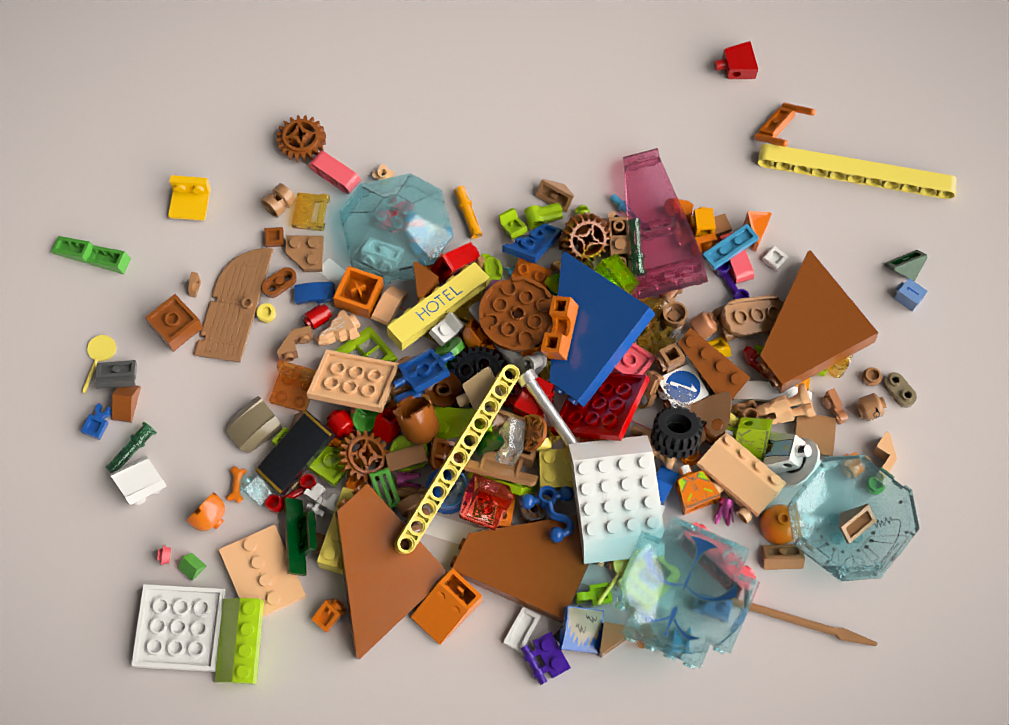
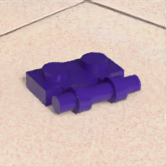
[520,631,571,685]

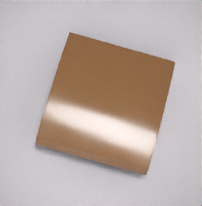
[794,415,836,456]

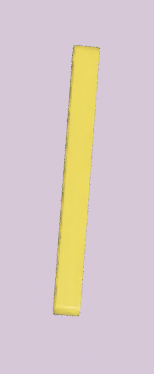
[758,144,957,199]
[394,365,520,554]

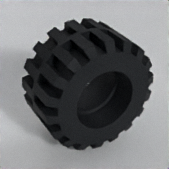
[651,407,703,459]

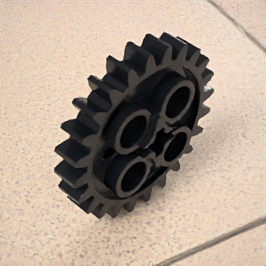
[448,346,510,408]

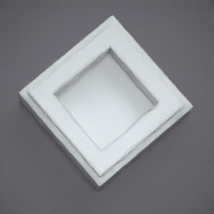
[762,246,788,271]

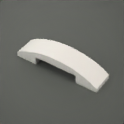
[733,381,812,409]

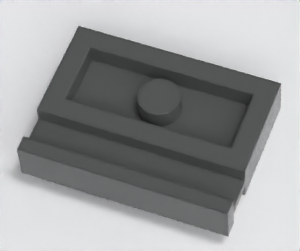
[95,360,137,389]

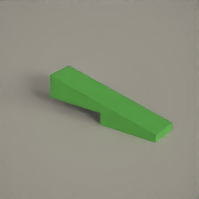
[51,236,131,274]

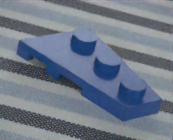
[502,223,562,263]

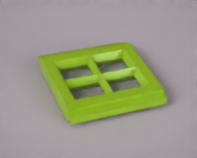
[335,326,398,362]

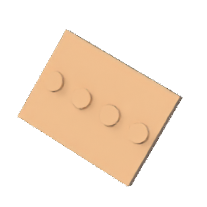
[307,350,399,413]
[219,524,307,617]

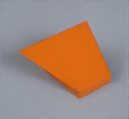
[743,211,772,252]

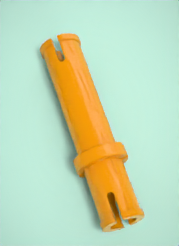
[454,186,482,239]

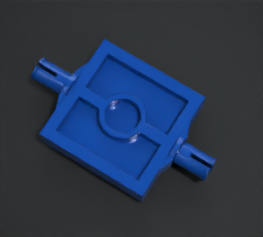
[393,348,455,394]

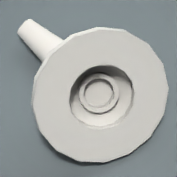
[777,438,838,488]

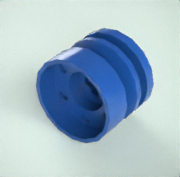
[426,468,468,514]

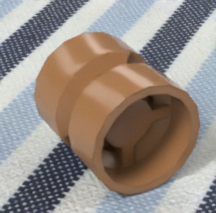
[261,183,296,218]
[660,301,687,334]
[397,494,430,531]

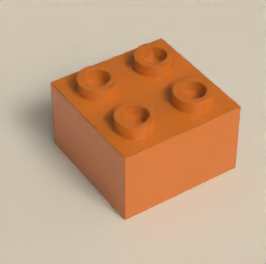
[333,266,384,319]

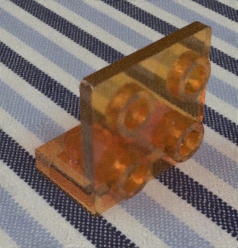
[269,360,316,412]

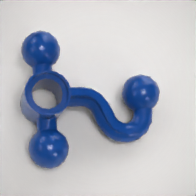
[520,486,574,543]

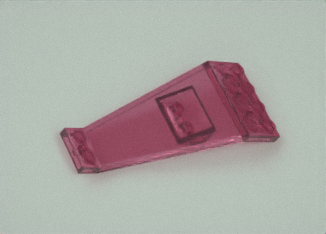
[623,148,708,299]

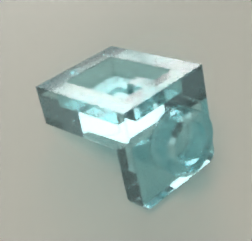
[240,475,274,506]

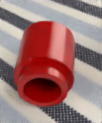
[303,304,332,330]

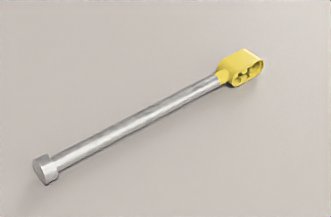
[517,368,579,447]

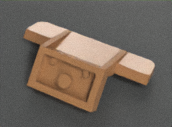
[461,451,539,486]

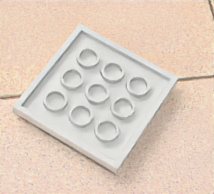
[131,584,226,672]

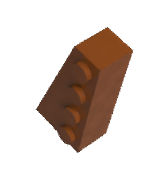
[677,328,751,400]

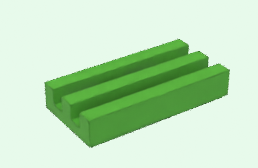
[369,467,401,509]

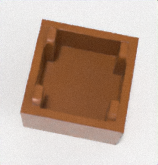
[145,294,203,352]

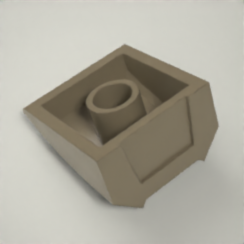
[226,396,283,453]

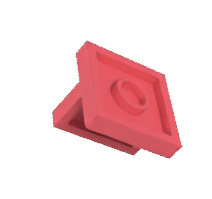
[612,343,655,375]

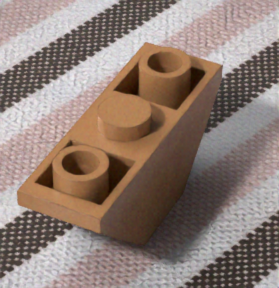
[608,217,631,273]

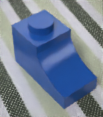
[656,465,679,505]

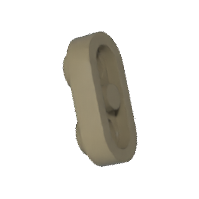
[883,372,917,408]

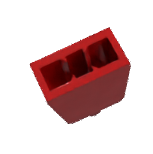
[714,41,758,79]

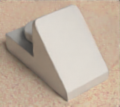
[429,312,466,347]

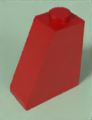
[430,242,480,284]

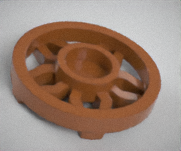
[515,414,547,451]

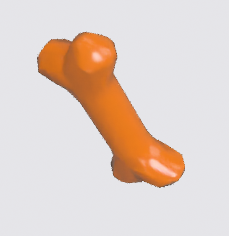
[226,466,247,503]

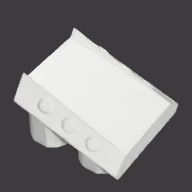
[110,456,166,505]

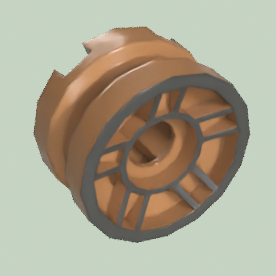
[520,494,547,523]

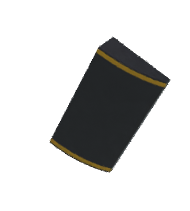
[255,410,336,496]

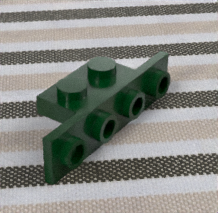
[283,497,317,576]

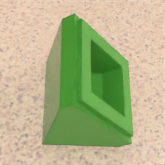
[178,553,207,581]

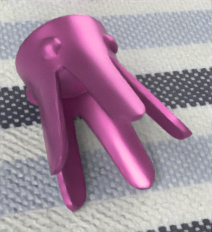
[393,467,422,488]
[714,495,734,526]

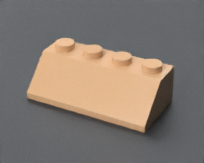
[696,432,787,517]

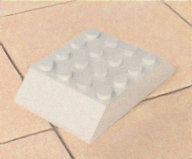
[568,435,665,564]

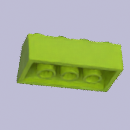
[215,598,264,685]

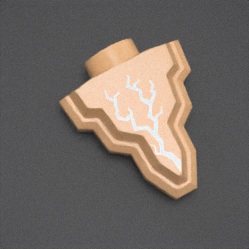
[316,310,361,346]

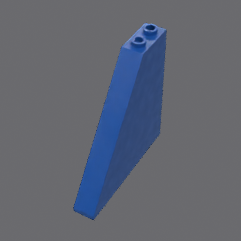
[549,251,655,407]

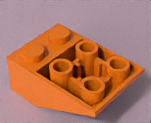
[411,568,483,645]

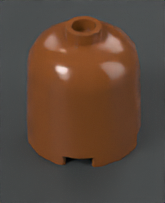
[393,394,440,444]

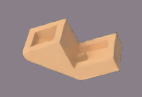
[371,285,408,326]
[872,431,897,479]

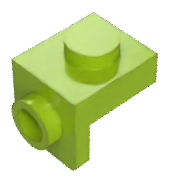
[498,208,528,240]

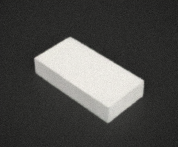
[503,607,541,653]

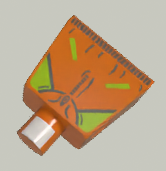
[675,464,720,515]

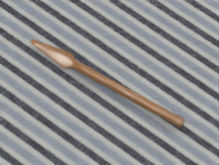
[732,598,878,646]

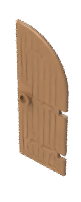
[194,248,274,363]

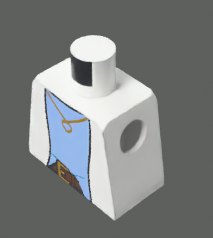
[763,432,812,474]

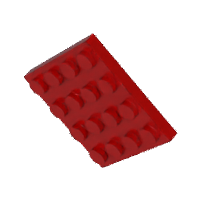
[551,373,650,441]

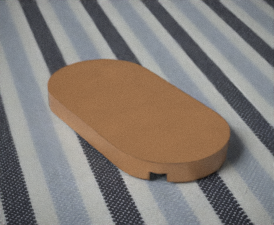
[721,295,785,337]

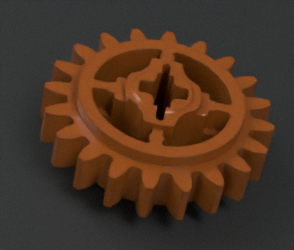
[276,115,326,162]
[337,430,390,485]

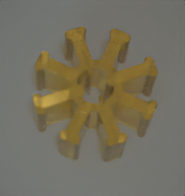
[636,321,676,364]

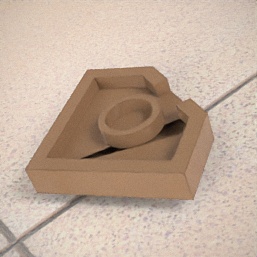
[285,235,324,272]

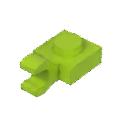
[575,582,613,607]

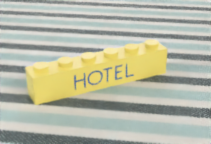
[387,262,490,351]

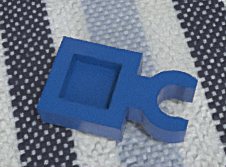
[81,404,112,440]

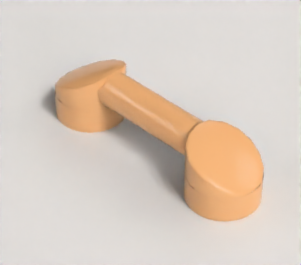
[711,479,752,524]

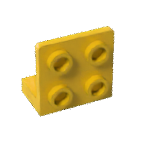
[168,175,211,221]

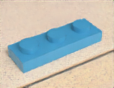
[702,224,759,270]

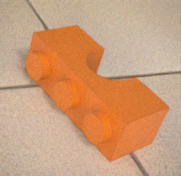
[541,296,579,361]

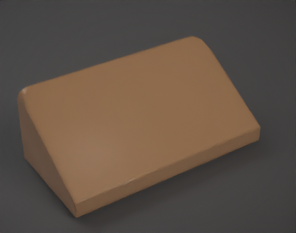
[385,443,428,473]
[761,544,805,570]

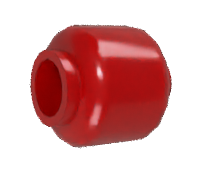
[326,409,354,439]

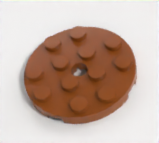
[479,277,553,352]

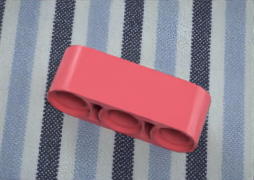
[309,151,361,194]
[718,232,754,284]

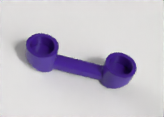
[715,261,750,300]

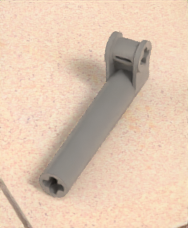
[469,301,547,377]

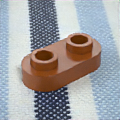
[262,267,297,298]

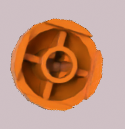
[462,317,496,352]
[186,492,225,531]
[759,504,801,545]

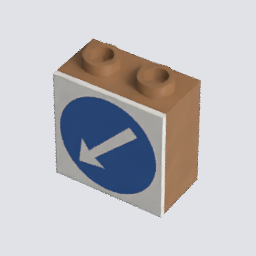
[656,363,709,409]

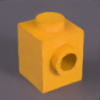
[690,207,716,237]

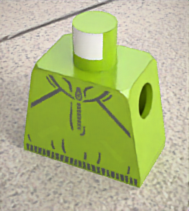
[725,417,773,461]

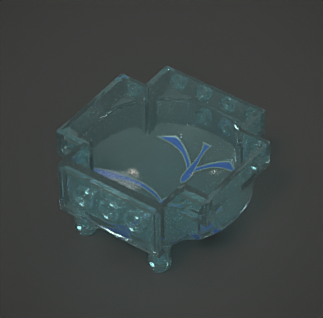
[612,515,760,669]

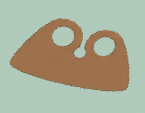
[686,391,731,444]

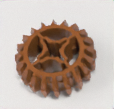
[560,212,611,263]

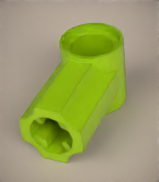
[524,203,563,229]

